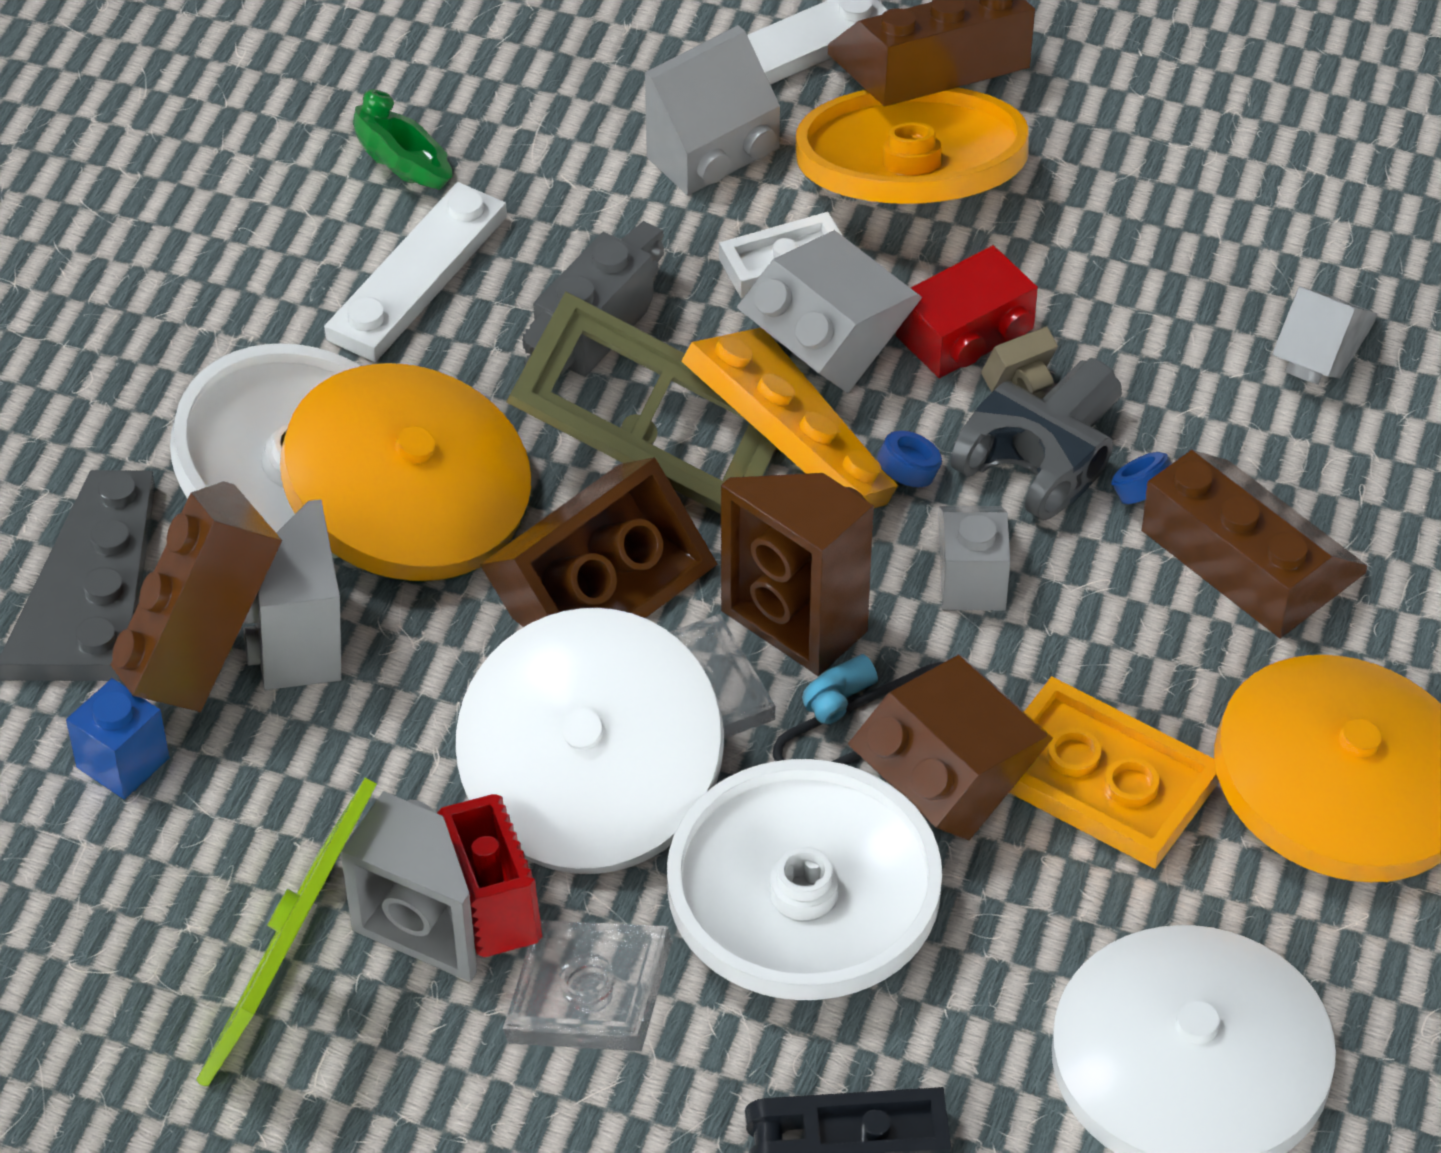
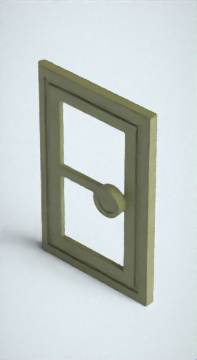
[506,291,776,514]

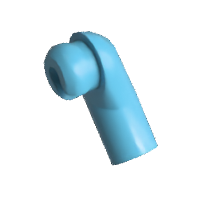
[802,654,878,724]

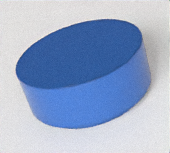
[877,431,942,487]
[1111,452,1172,504]

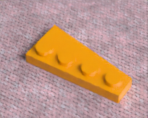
[681,327,898,508]

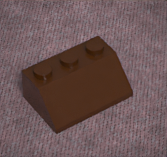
[827,0,1035,107]
[1141,450,1367,639]
[480,457,718,627]
[721,473,874,676]
[110,481,283,712]

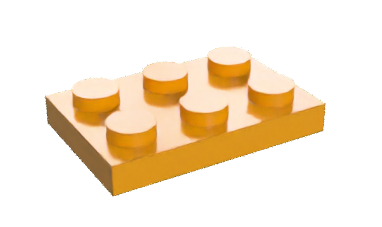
[1009,676,1219,869]

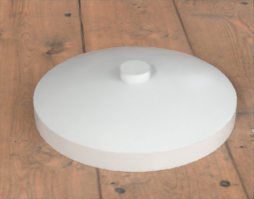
[170,343,361,558]
[456,608,724,874]
[667,759,942,1000]
[1052,925,1336,1153]

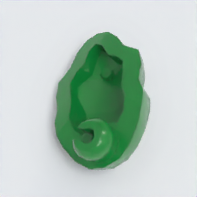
[353,89,453,190]

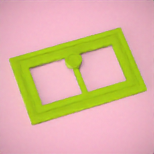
[196,777,377,1086]

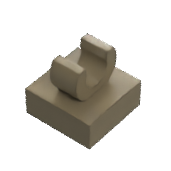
[981,326,1058,399]

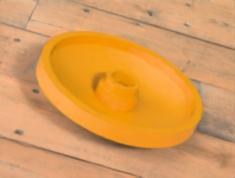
[796,87,1029,204]
[280,363,531,581]
[1214,655,1441,883]

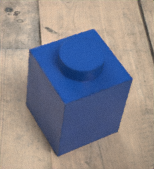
[66,678,170,800]

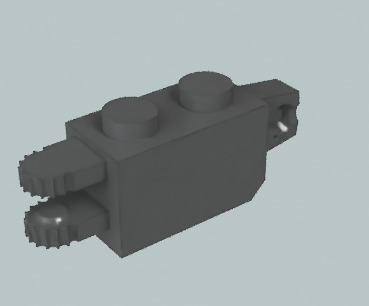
[522,221,664,377]

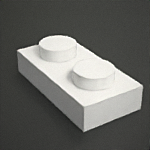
[719,212,842,298]

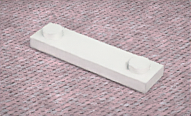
[747,0,887,85]
[324,182,507,363]

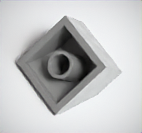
[645,25,780,196]
[736,230,922,393]
[243,499,342,690]
[341,791,477,982]

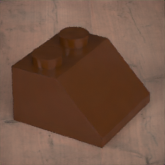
[848,654,1053,841]

